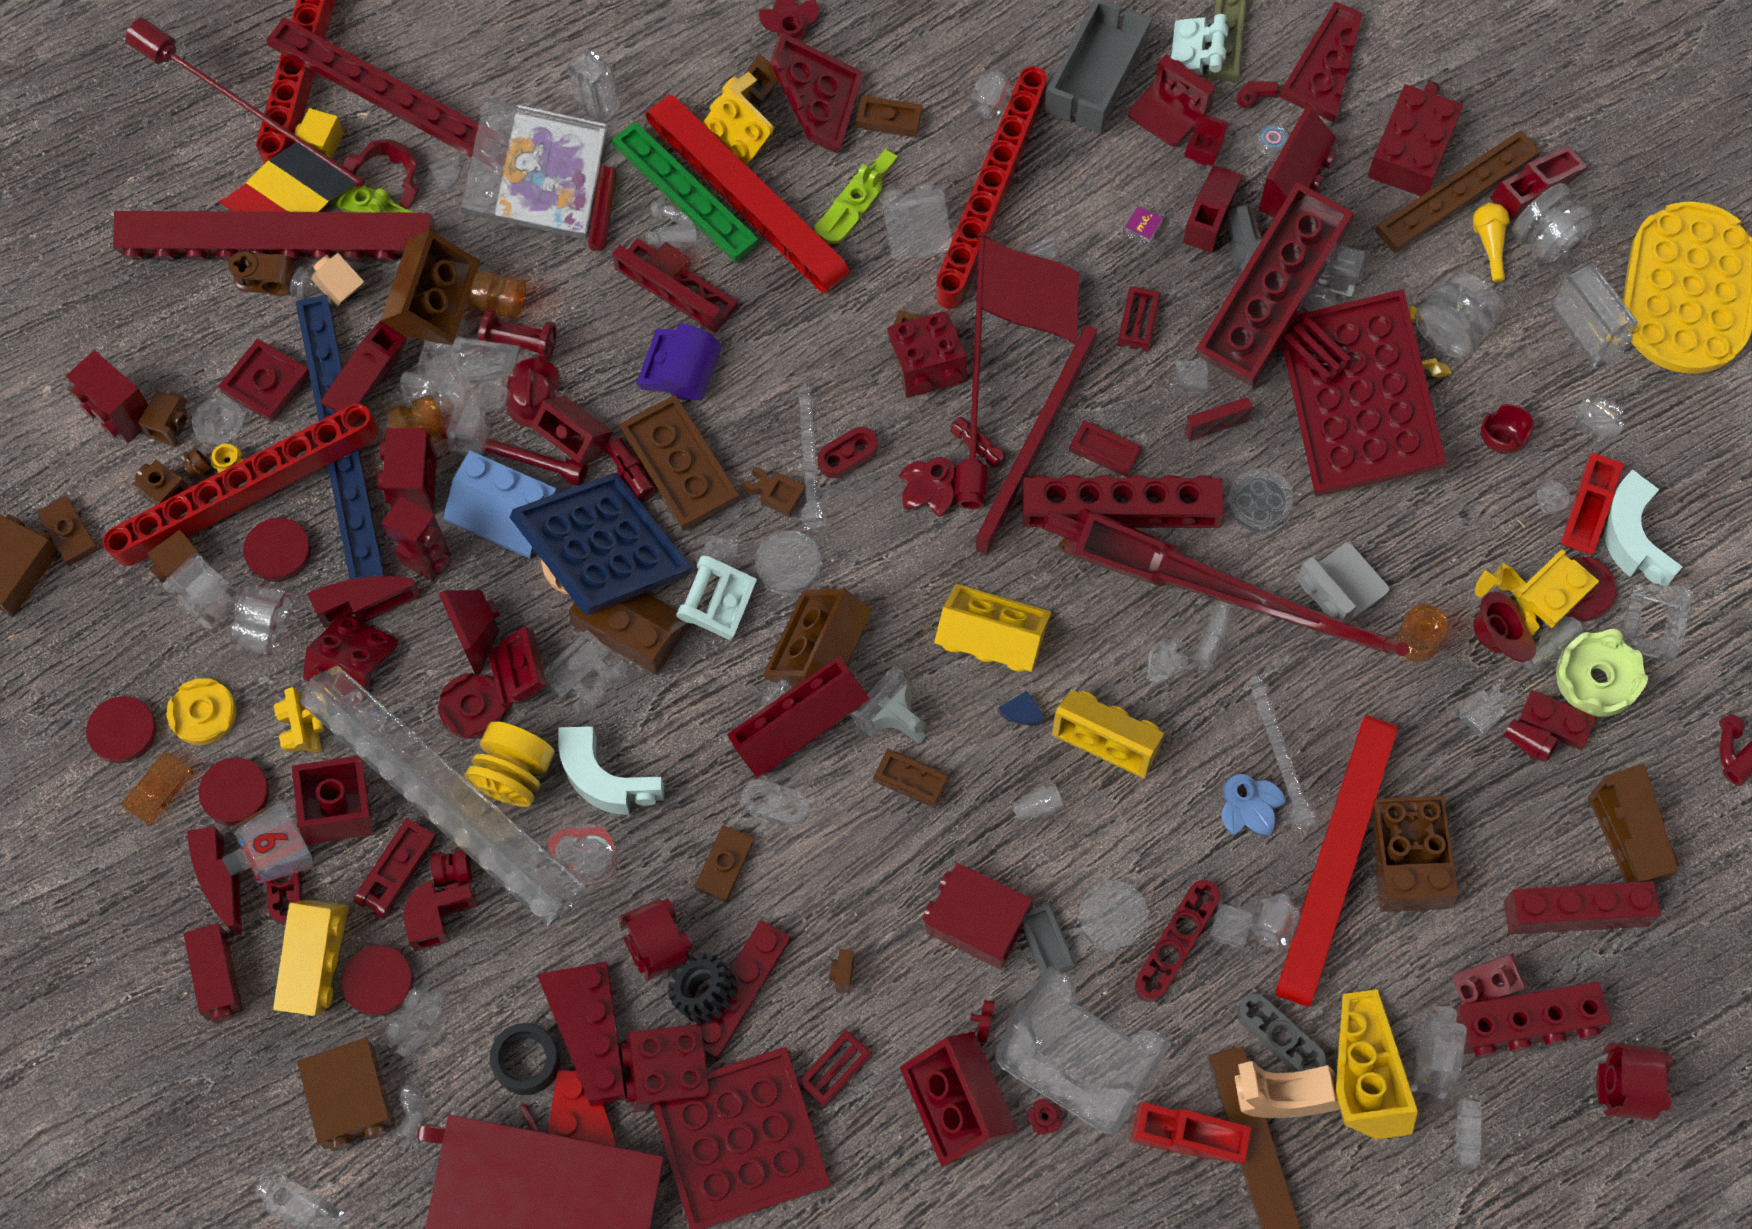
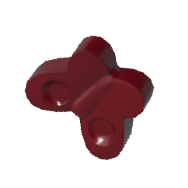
[970,1000,995,1044]

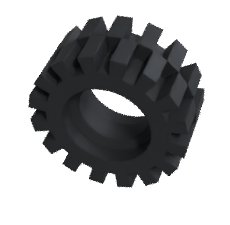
[668,953,738,1024]

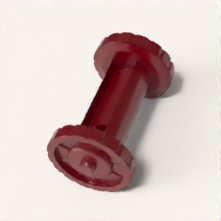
[478,309,557,364]

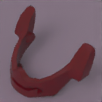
[343,139,420,209]

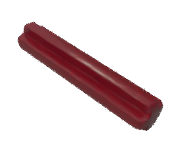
[588,166,617,251]

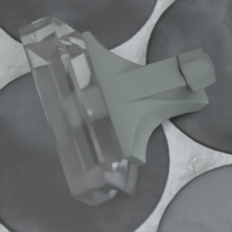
[849,665,926,744]

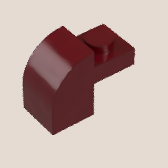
[404,880,477,951]

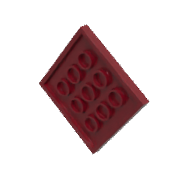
[652,1047,831,1229]

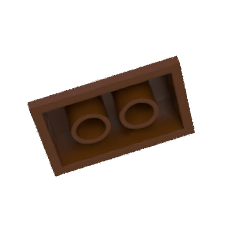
[380,229,481,345]
[763,589,872,689]
[568,593,692,675]

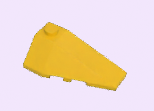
[1335,989,1418,1140]

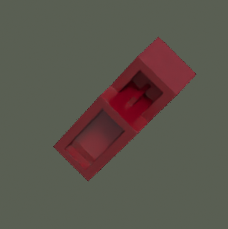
[1490,145,1588,220]
[307,576,421,628]
[187,827,242,935]

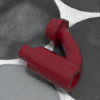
[1719,714,1752,786]

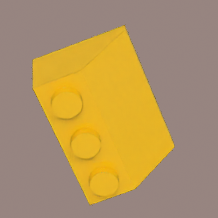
[934,584,1052,672]
[1052,689,1165,779]

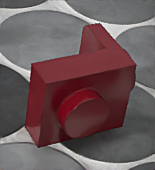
[1184,114,1228,166]

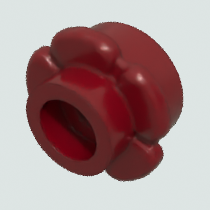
[1027,1099,1063,1135]

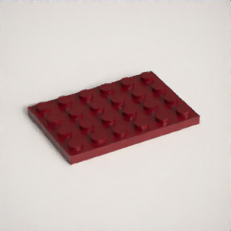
[1281,289,1447,497]

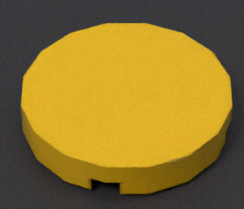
[166,678,237,745]

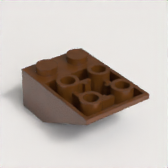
[1374,796,1458,912]

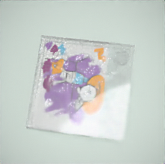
[461,97,607,239]

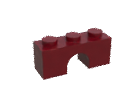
[381,496,452,582]

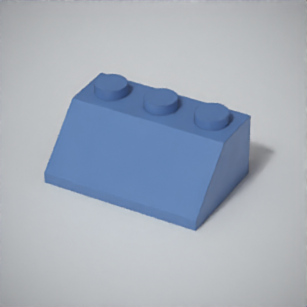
[443,451,558,559]

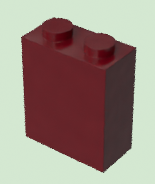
[922,863,1033,970]

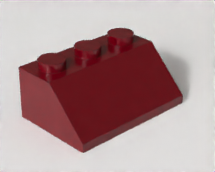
[1258,105,1337,218]
[900,1032,1018,1167]

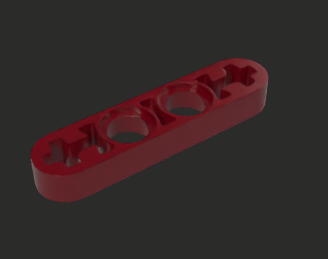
[1135,880,1220,1002]

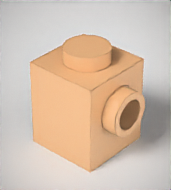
[311,253,364,307]

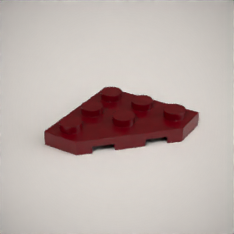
[770,32,864,153]

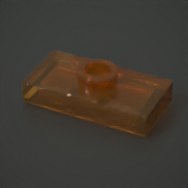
[120,751,194,826]

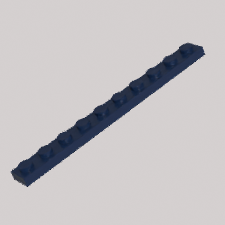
[295,294,385,579]

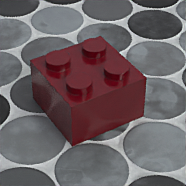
[65,350,148,443]
[378,428,438,515]
[291,755,373,845]

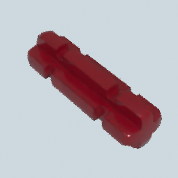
[950,417,1006,468]

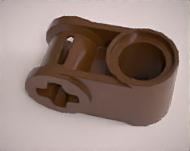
[228,252,294,296]

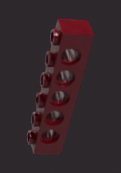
[1022,475,1224,528]

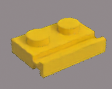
[1515,549,1599,628]

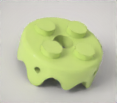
[1556,629,1648,717]

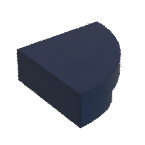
[998,691,1045,726]

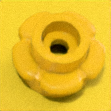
[211,444,243,473]

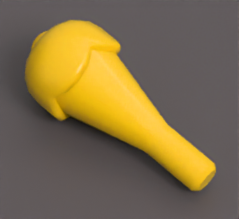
[1473,203,1510,283]

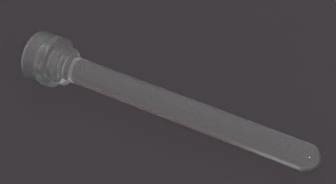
[798,386,828,530]
[1249,675,1320,829]

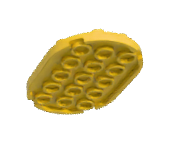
[1621,202,1752,374]

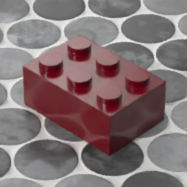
[1367,84,1464,196]

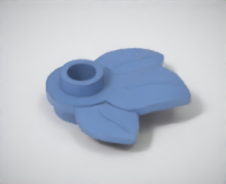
[1221,774,1286,836]

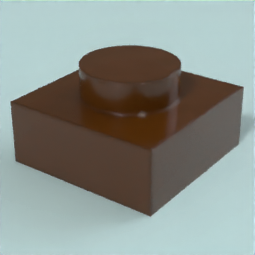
[829,949,854,994]

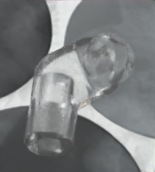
[396,1084,427,1141]

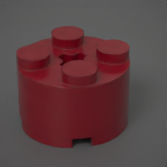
[618,898,691,981]
[1596,1043,1672,1121]

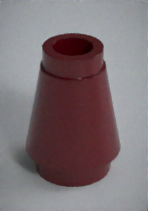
[1504,719,1559,763]

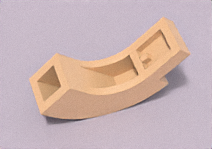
[1234,1061,1340,1118]

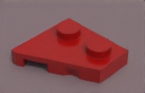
[548,1070,617,1147]

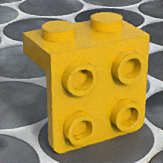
[703,71,774,166]

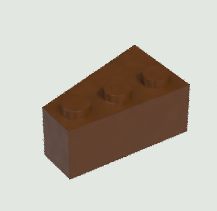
[1587,764,1678,884]

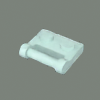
[676,556,757,640]

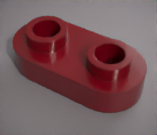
[817,427,877,478]

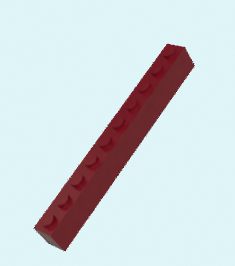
[113,211,435,262]

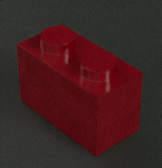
[531,396,613,464]

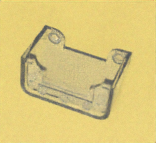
[995,966,1172,1134]

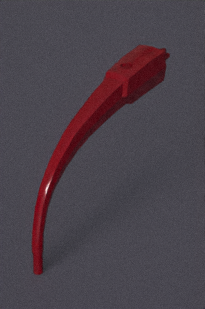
[1042,508,1409,656]

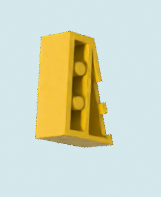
[273,899,350,1016]

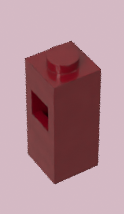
[183,923,243,1023]

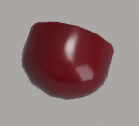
[1480,404,1535,454]

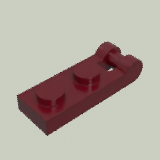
[353,818,437,919]

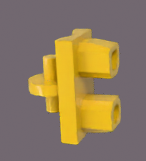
[273,687,331,754]

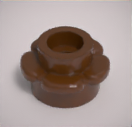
[182,448,213,478]

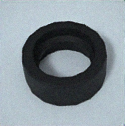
[490,1023,560,1095]

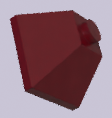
[438,590,500,674]

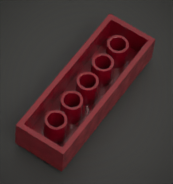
[1196,182,1354,388]

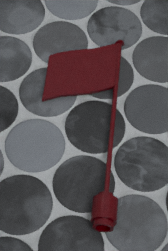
[954,232,1079,509]

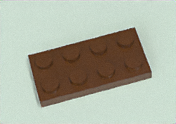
[618,395,740,531]

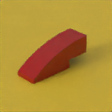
[1560,453,1624,555]
[1130,1102,1251,1164]

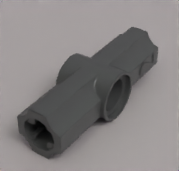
[1226,206,1262,275]

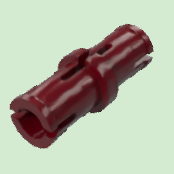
[604,437,656,500]

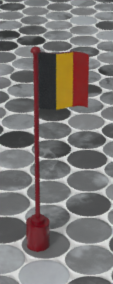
[125,17,365,212]

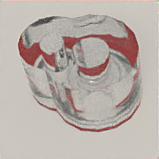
[230,582,292,655]
[548,824,618,885]

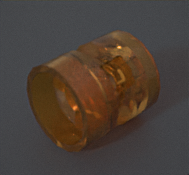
[470,270,526,320]
[386,394,446,439]
[1395,604,1449,662]

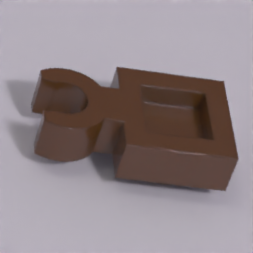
[743,467,806,518]

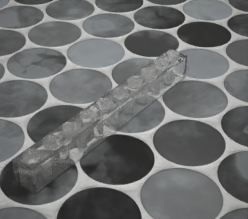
[299,665,586,927]

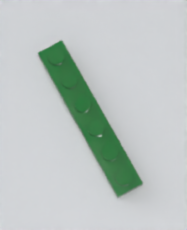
[612,121,759,264]

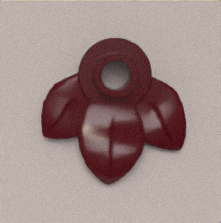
[759,0,819,41]
[899,457,956,517]

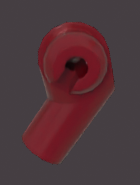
[1236,81,1278,108]

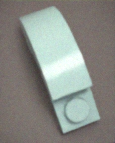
[1603,469,1682,589]
[558,726,664,815]

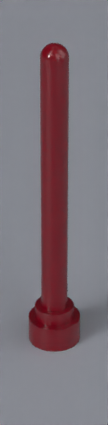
[440,426,588,486]

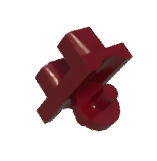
[1452,953,1527,1004]

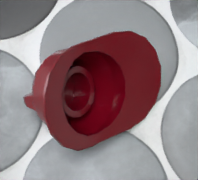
[506,358,559,428]
[1473,591,1536,662]

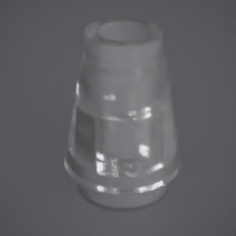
[1011,782,1065,822]

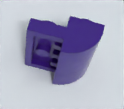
[636,323,722,401]

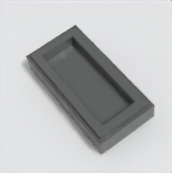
[1022,902,1076,981]

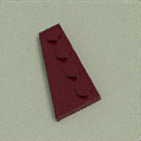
[1279,1,1363,123]

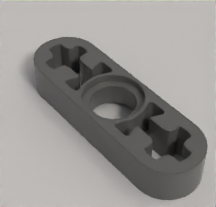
[1237,994,1326,1072]

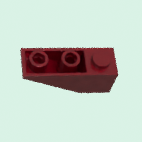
[1183,165,1243,253]
[320,321,407,412]

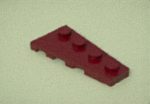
[537,961,626,1106]

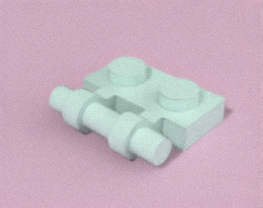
[1171,14,1228,76]

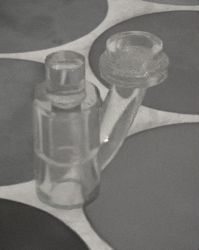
[646,198,698,249]

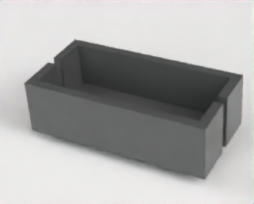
[1044,0,1152,133]

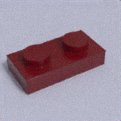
[1518,690,1596,750]

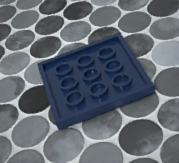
[509,472,693,616]

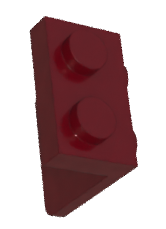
[1128,54,1216,147]
[887,312,968,398]
[303,615,398,706]
[620,1025,709,1113]

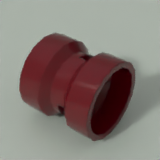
[431,848,472,888]

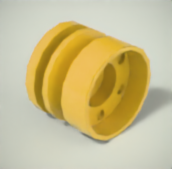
[464,722,555,807]

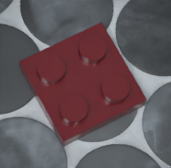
[218,338,310,423]

